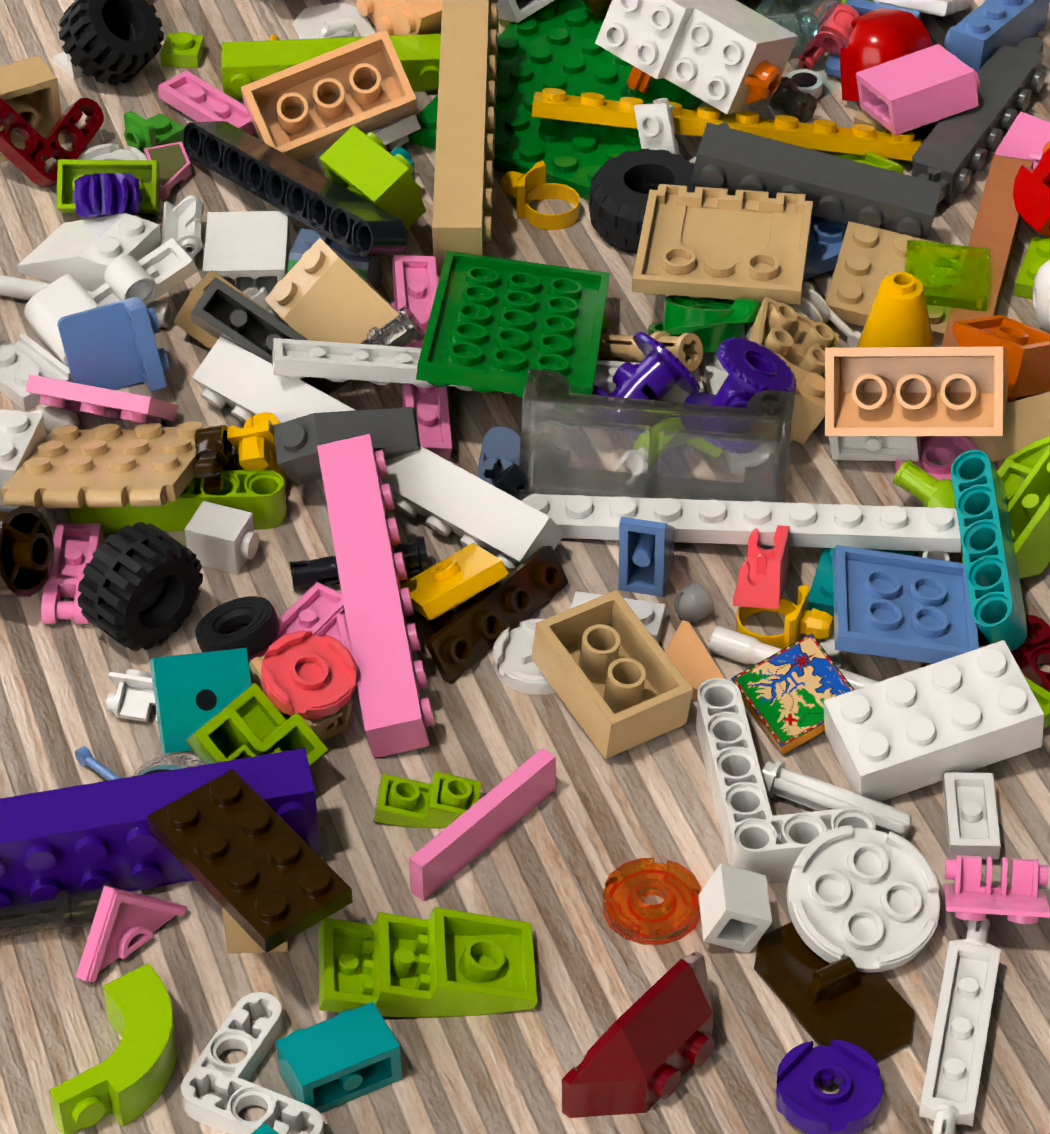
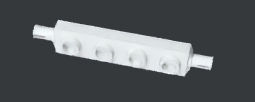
[919,919,1001,1134]

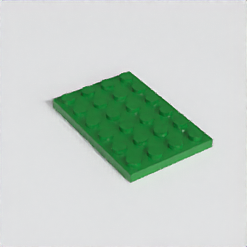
[416,251,610,405]

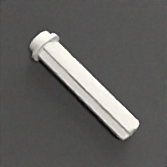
[762,760,912,838]

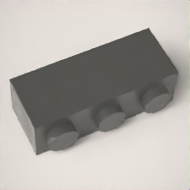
[191,277,308,382]

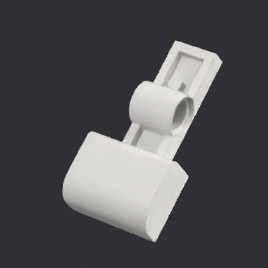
[24,238,198,367]

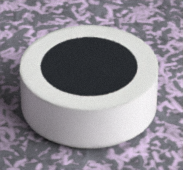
[785,69,823,102]

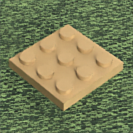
[825,221,967,345]

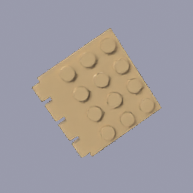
[632,184,813,305]
[1,421,212,509]

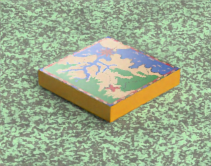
[731,633,854,755]

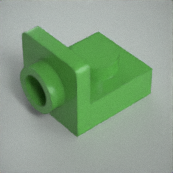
[124,111,185,153]

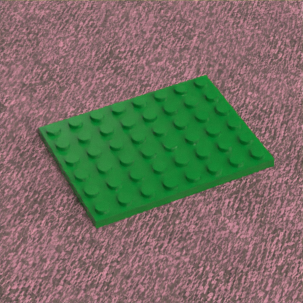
[408,0,704,200]

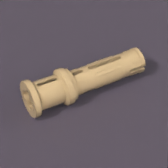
[597,331,703,371]

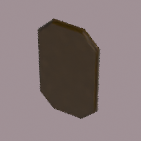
[754,922,914,1061]

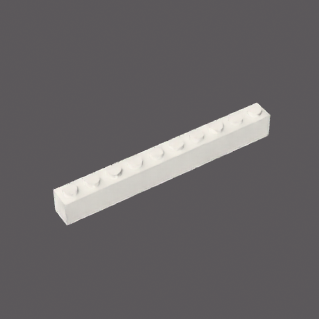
[192,336,564,568]

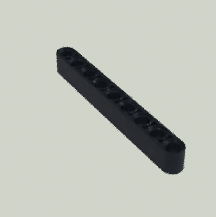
[183,121,407,257]

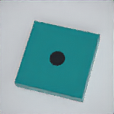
[150,648,252,755]

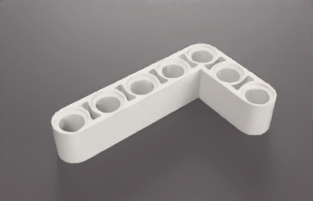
[696,678,876,884]

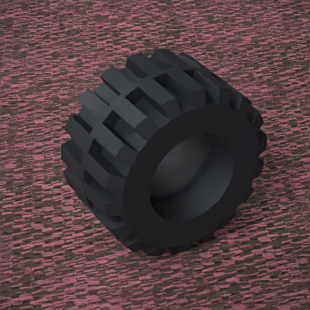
[59,0,164,85]
[78,522,203,651]

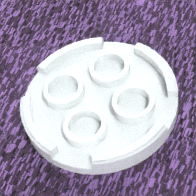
[787,825,940,973]

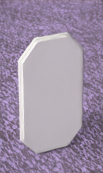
[293,2,375,39]

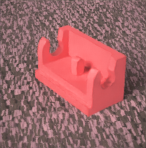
[733,525,790,609]

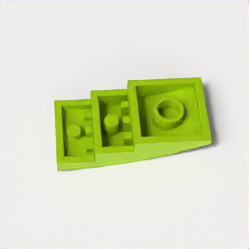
[318,907,538,1018]

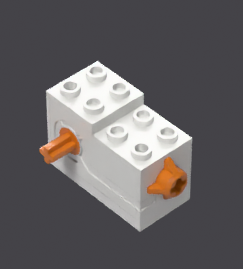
[595,0,798,114]

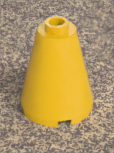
[856,272,935,348]

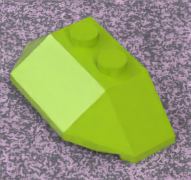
[961,436,1050,579]

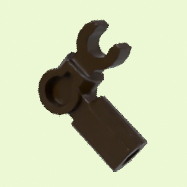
[195,425,244,494]

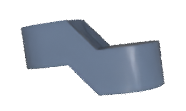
[477,426,521,484]

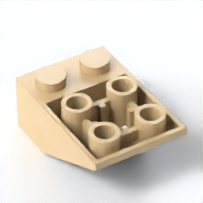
[748,296,839,445]

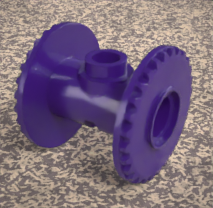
[591,331,701,442]
[683,337,797,454]

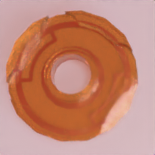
[602,858,702,945]

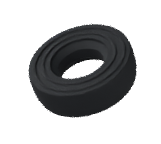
[195,596,280,658]

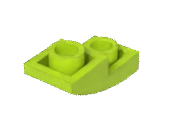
[373,771,482,828]

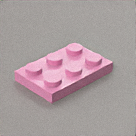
[26,374,179,424]

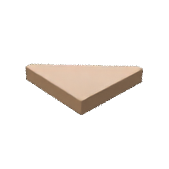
[664,620,725,701]

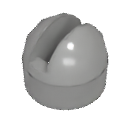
[674,581,715,622]

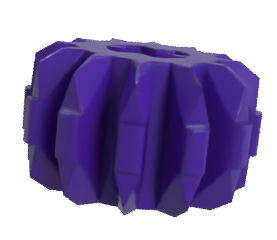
[73,173,142,218]

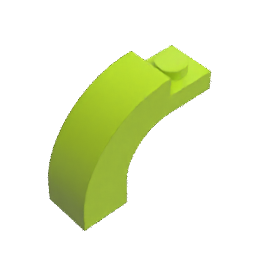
[49,963,177,1134]

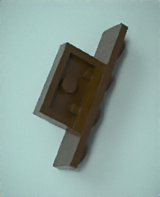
[426,546,568,681]

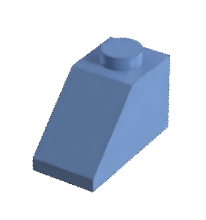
[618,517,675,597]

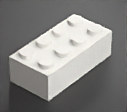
[824,640,1044,802]

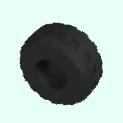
[589,148,704,253]

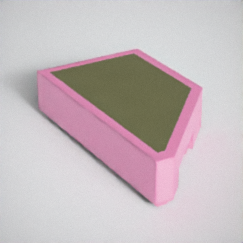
[144,141,192,200]

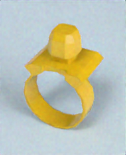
[501,161,580,230]
[736,584,834,649]

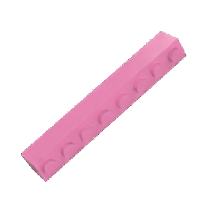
[317,434,435,759]

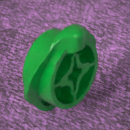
[648,295,761,352]

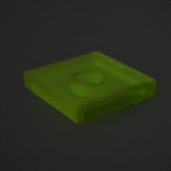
[904,240,990,311]

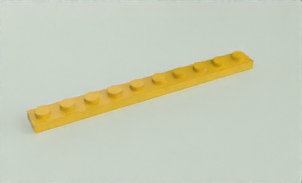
[531,88,922,161]

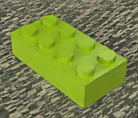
[57,159,160,214]

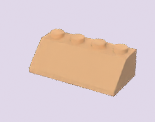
[825,347,1008,436]

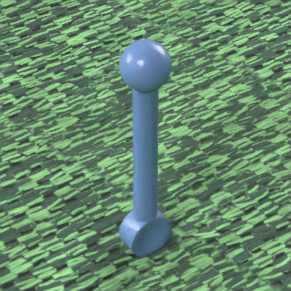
[75,746,121,781]

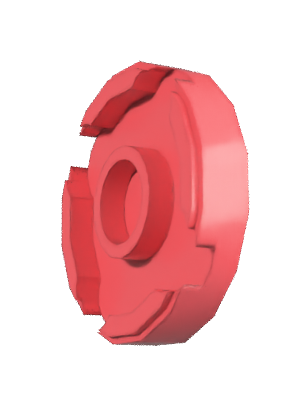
[261,630,357,719]

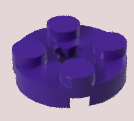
[775,1039,883,1134]

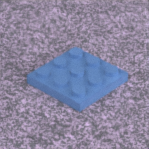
[832,545,979,664]

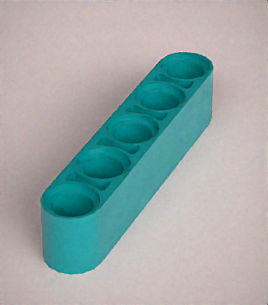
[951,449,1028,652]

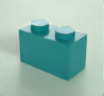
[276,1001,402,1113]

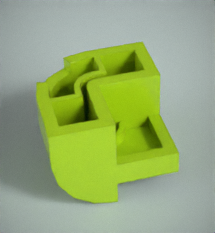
[185,683,328,766]

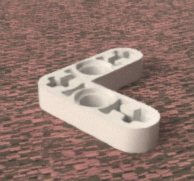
[181,992,324,1134]

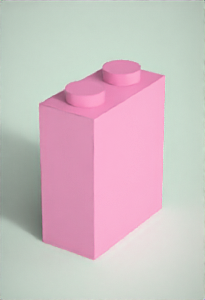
[856,44,980,136]

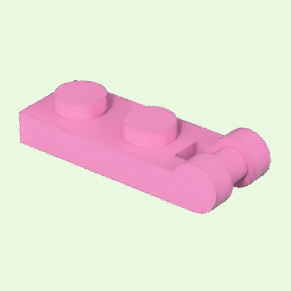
[41,523,102,624]

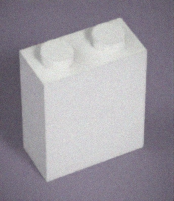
[202,211,291,294]

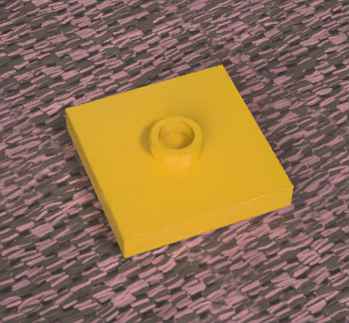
[401,543,509,620]

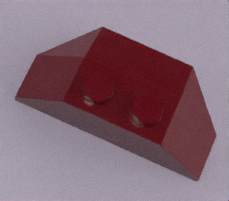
[562,951,714,1118]

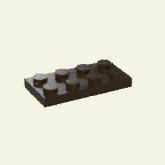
[147,769,353,953]

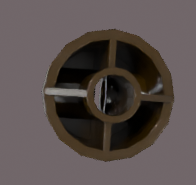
[0,505,54,597]

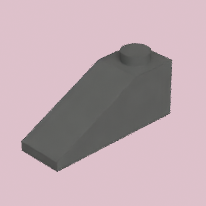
[273,407,421,485]

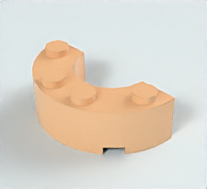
[356,0,443,36]

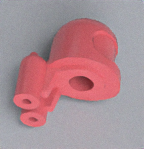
[791,3,860,70]

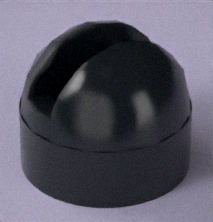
[491,462,529,500]

